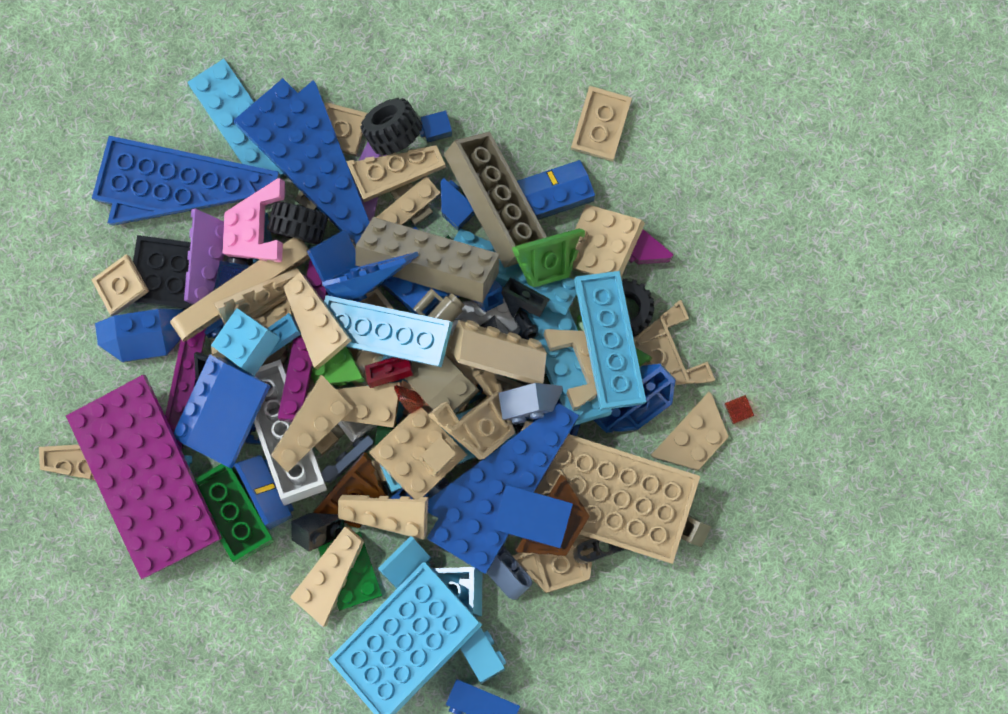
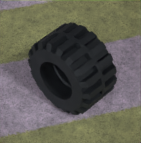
[360,98,422,155]
[267,201,328,244]
[622,278,655,337]

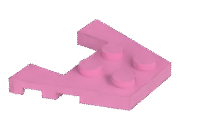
[223,178,285,263]

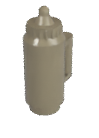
[413,288,465,323]

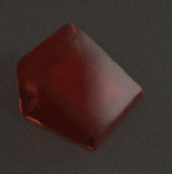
[394,385,424,414]

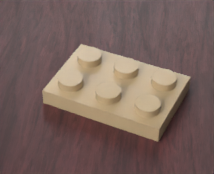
[571,86,632,162]

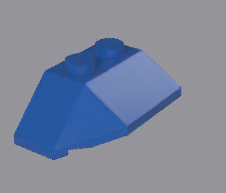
[95,309,184,363]
[594,364,676,433]

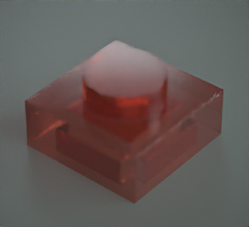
[724,395,754,425]

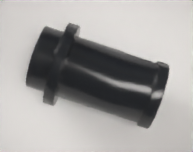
[514,311,538,340]

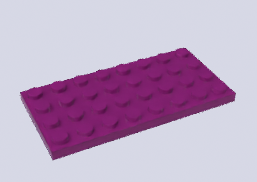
[66,375,222,579]

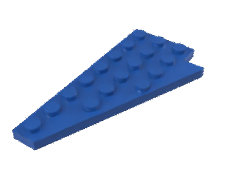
[234,78,370,246]
[92,136,280,226]
[427,404,580,574]

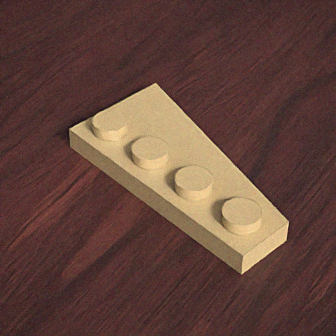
[283,272,352,370]

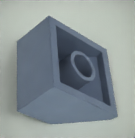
[499,383,563,424]

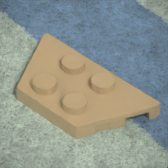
[651,392,729,471]
[512,534,594,593]

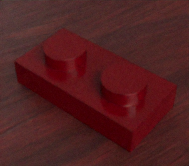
[365,357,414,388]

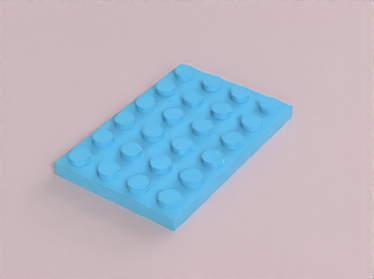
[328,562,482,714]

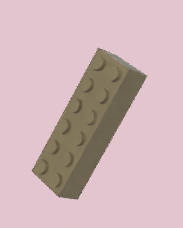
[444,132,547,268]
[356,217,500,303]

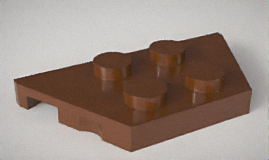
[312,452,388,528]
[516,474,590,556]

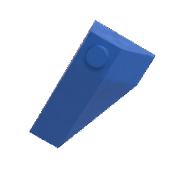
[322,252,419,302]

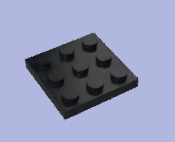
[133,235,193,310]

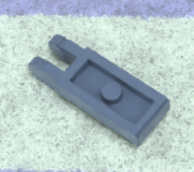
[321,436,375,483]

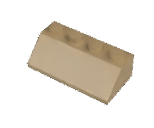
[449,320,547,384]

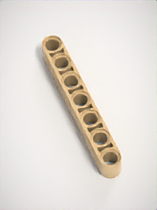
[170,237,310,341]

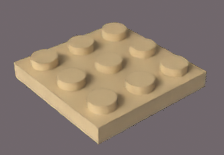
[572,204,645,277]
[369,405,467,499]

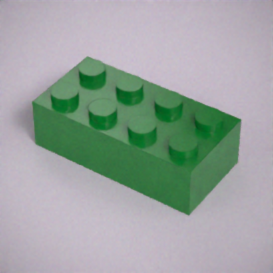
[195,464,275,565]

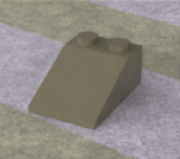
[405,354,480,415]

